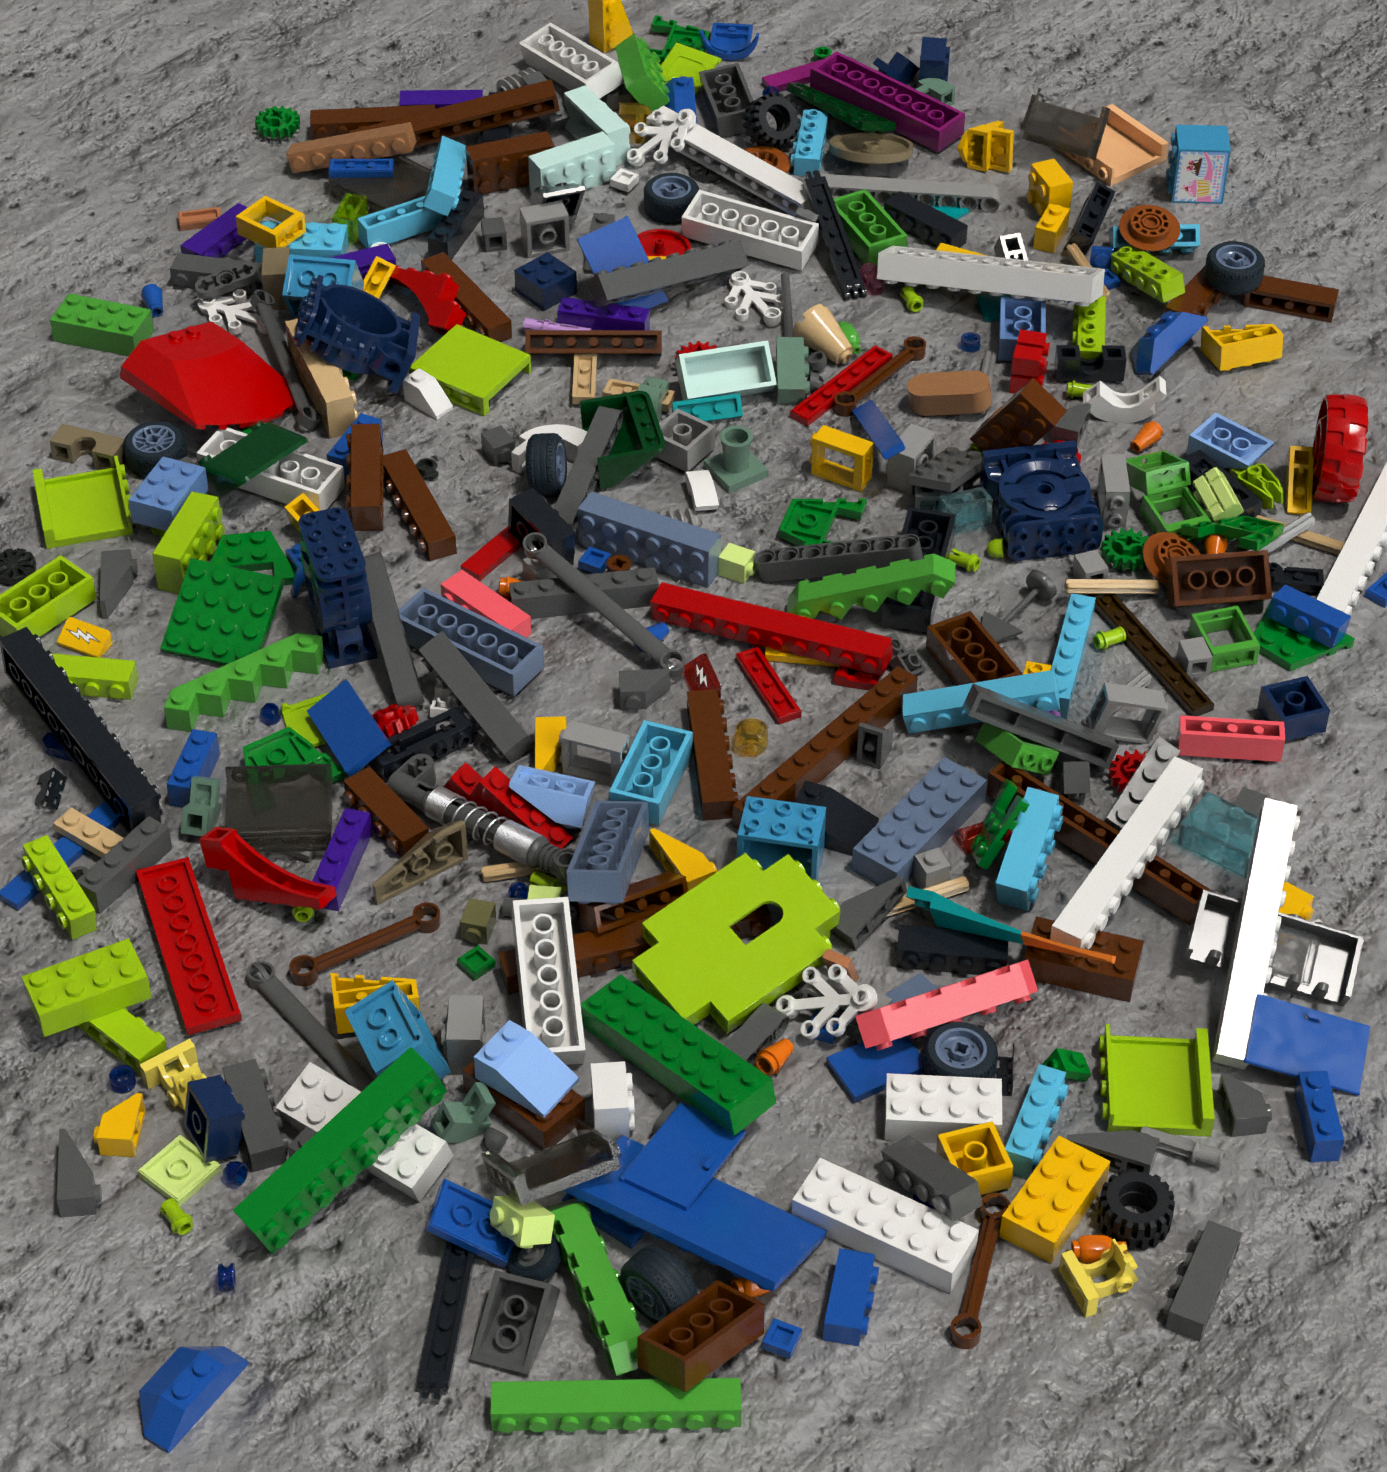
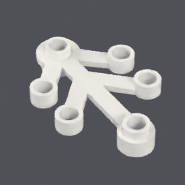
[627,109,696,168]
[725,271,783,327]
[198,289,267,334]
[776,964,878,1039]

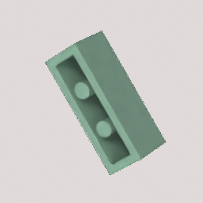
[776,337,810,404]

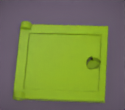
[661,42,722,98]
[280,692,329,748]

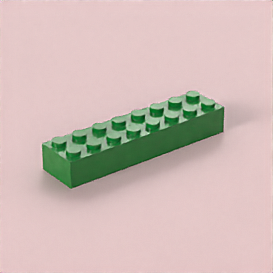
[580,974,776,1136]
[233,1047,448,1254]

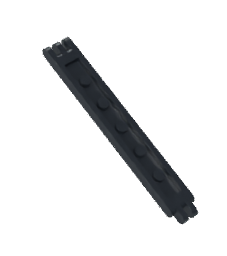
[803,170,867,300]
[418,1241,476,1400]

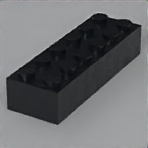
[881,507,956,633]

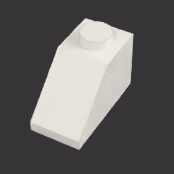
[403,368,453,420]

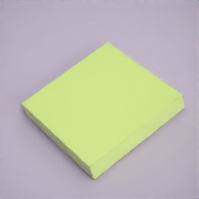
[137,1135,221,1206]

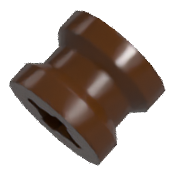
[607,555,631,572]

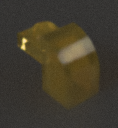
[619,102,652,144]

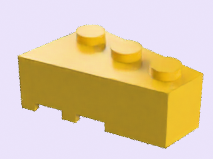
[588,0,633,53]
[1200,324,1284,371]
[330,973,420,1034]

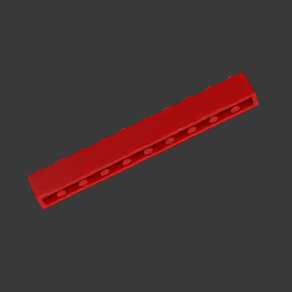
[650,582,893,676]

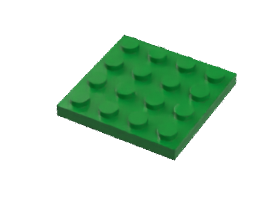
[160,558,285,666]

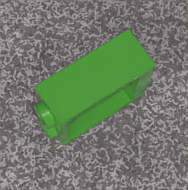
[1126,450,1191,495]
[1140,486,1211,543]
[1189,606,1260,672]
[976,722,1059,775]

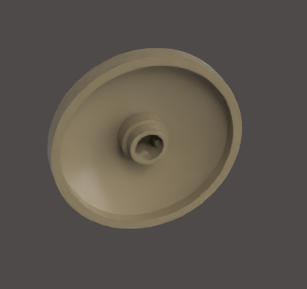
[829,132,913,166]

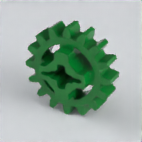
[255,106,300,139]
[1101,528,1149,572]

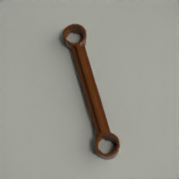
[834,336,926,417]
[289,902,441,987]
[950,1193,1010,1349]

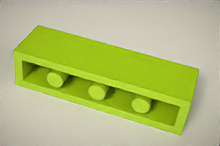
[52,653,139,700]
[77,1008,167,1077]

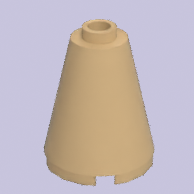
[793,304,853,364]

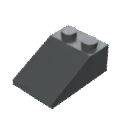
[470,1270,560,1375]

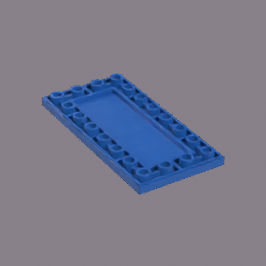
[564,1135,827,1292]

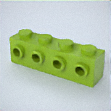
[1111,245,1185,303]
[1072,296,1106,360]
[21,835,97,940]

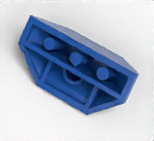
[1131,311,1208,375]
[139,1346,249,1454]

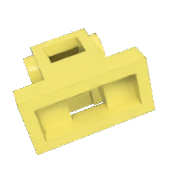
[140,1039,207,1111]
[1059,1239,1139,1318]

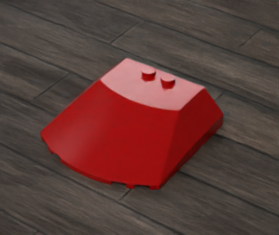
[120,321,295,430]

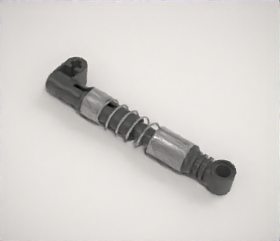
[387,754,575,886]

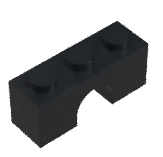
[1054,345,1127,382]

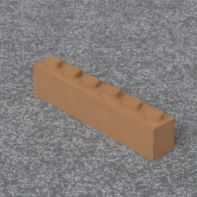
[286,122,417,174]

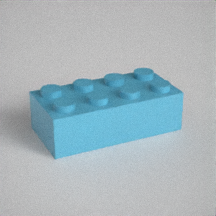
[254,221,349,263]
[609,720,693,825]
[996,787,1063,911]

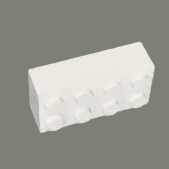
[884,1073,1002,1143]

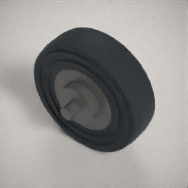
[508,1237,562,1282]

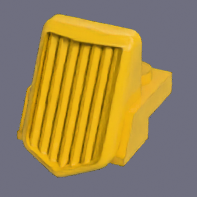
[957,120,1014,173]

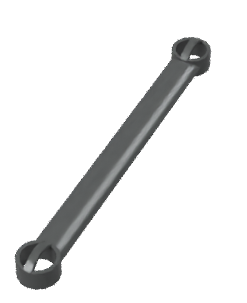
[250,290,322,430]
[523,532,685,678]
[247,961,374,1092]

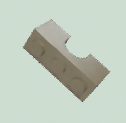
[50,424,126,470]

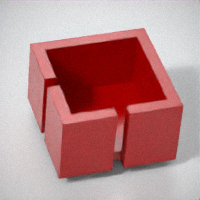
[1009,329,1050,394]

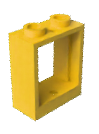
[236,196,306,248]
[809,425,874,492]

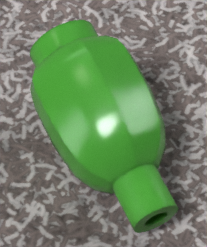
[838,321,861,354]

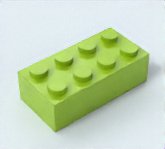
[152,491,225,594]
[0,555,97,637]
[22,938,152,1037]

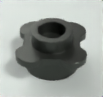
[415,458,439,480]

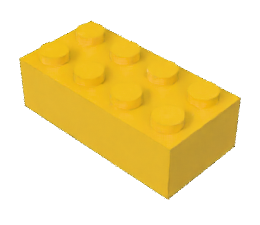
[999,1136,1111,1264]

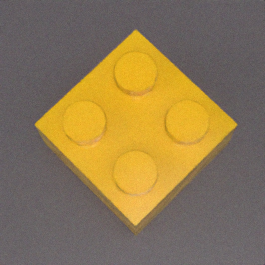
[1026,158,1073,217]
[936,1121,1013,1195]

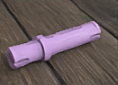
[523,317,592,332]

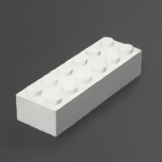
[519,22,624,99]
[682,190,819,271]
[196,427,345,510]
[512,897,585,1065]
[275,1062,454,1202]
[792,1158,979,1294]

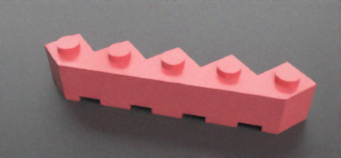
[855,959,1038,1051]

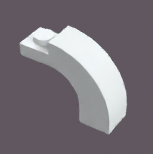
[1083,376,1166,423]
[511,424,587,474]

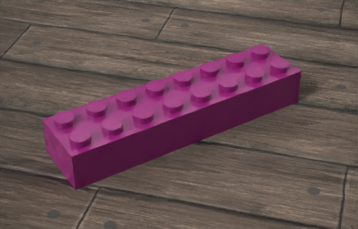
[810,51,965,152]

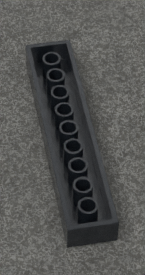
[0,627,163,833]

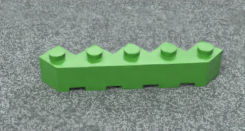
[787,553,956,619]
[164,633,324,732]
[544,1198,642,1376]

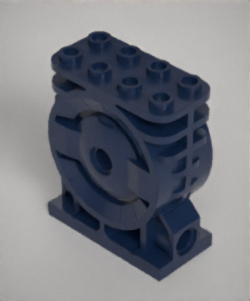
[293,275,420,394]
[979,440,1104,561]
[298,507,377,669]

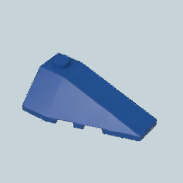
[665,76,697,124]

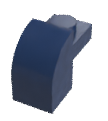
[873,52,920,85]

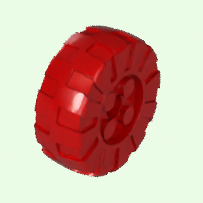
[1312,394,1369,504]

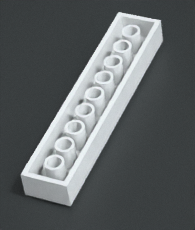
[877,245,1105,306]

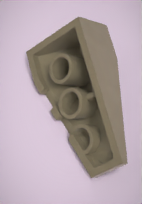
[372,820,468,905]

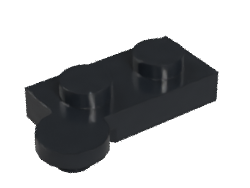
[1269,562,1324,593]

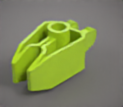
[1229,463,1283,509]

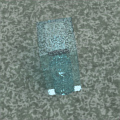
[938,487,993,532]

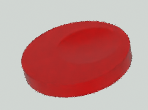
[637,229,691,256]

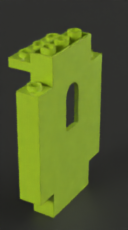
[632,853,840,1034]

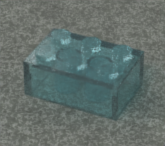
[1178,791,1258,878]

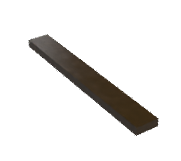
[1082,594,1214,716]

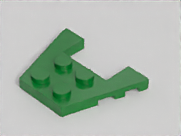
[648,15,710,64]
[778,498,867,546]
[1181,516,1284,551]
[211,531,295,586]
[1254,592,1355,671]
[243,727,347,817]
[970,778,1030,869]

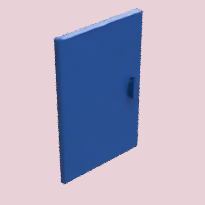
[577,216,669,309]
[1244,994,1371,1096]
[619,1102,746,1211]

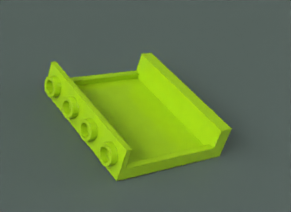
[409,324,531,416]
[32,456,136,549]
[1098,1024,1215,1137]

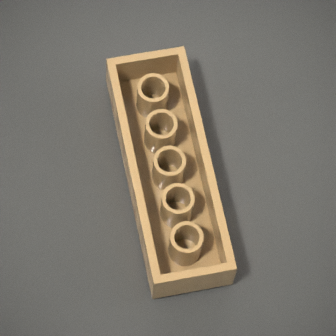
[285,319,358,439]

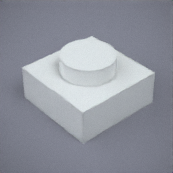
[610,168,639,192]

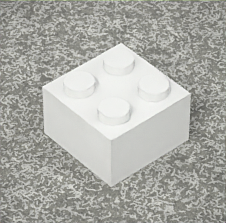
[591,1061,635,1145]

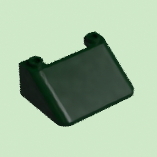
[579,391,665,489]
[198,420,308,499]

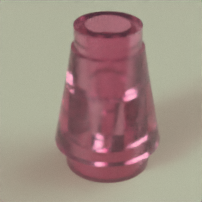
[859,262,885,295]

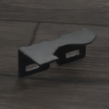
[35,767,67,810]
[994,1044,1014,1096]

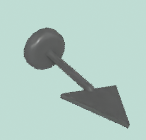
[982,570,1057,642]

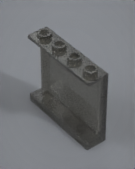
[1021,88,1110,160]
[329,154,431,215]
[225,764,333,853]
[481,1118,621,1206]

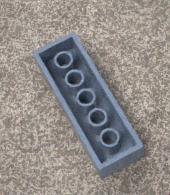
[578,491,721,588]
[399,587,544,696]
[852,757,987,885]
[566,800,650,905]

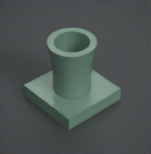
[704,426,769,493]

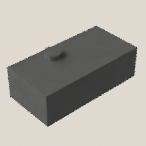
[699,63,754,138]

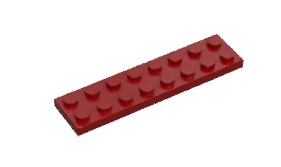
[136,857,242,1035]

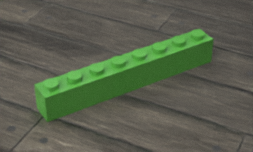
[491,1378,742,1433]

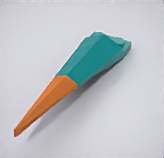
[906,886,1116,964]

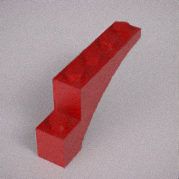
[389,265,467,335]
[444,762,573,849]
[199,827,337,910]

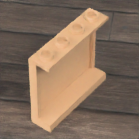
[1054,104,1169,186]

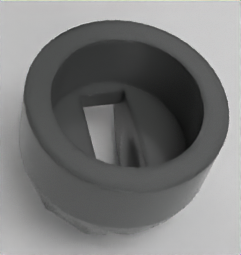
[808,351,827,371]
[807,372,824,391]
[483,1126,508,1151]

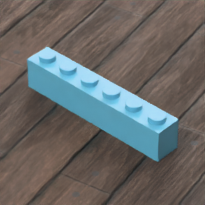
[423,136,466,216]
[1051,593,1096,719]
[903,670,1060,734]

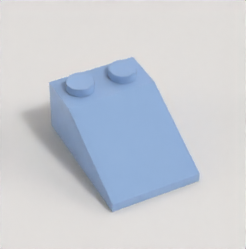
[1186,412,1274,469]
[509,765,595,829]
[474,1020,579,1118]

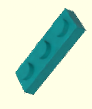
[671,393,743,422]

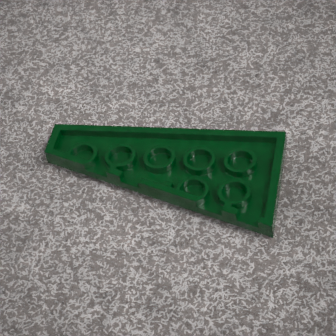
[786,82,897,133]

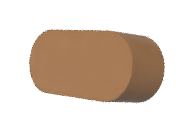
[907,371,992,416]

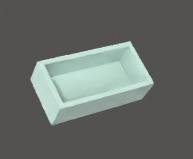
[564,86,631,166]
[528,131,616,193]
[675,340,777,401]

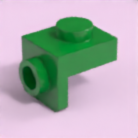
[1042,1048,1092,1082]

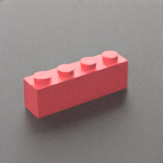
[441,570,531,637]
[1177,715,1285,762]

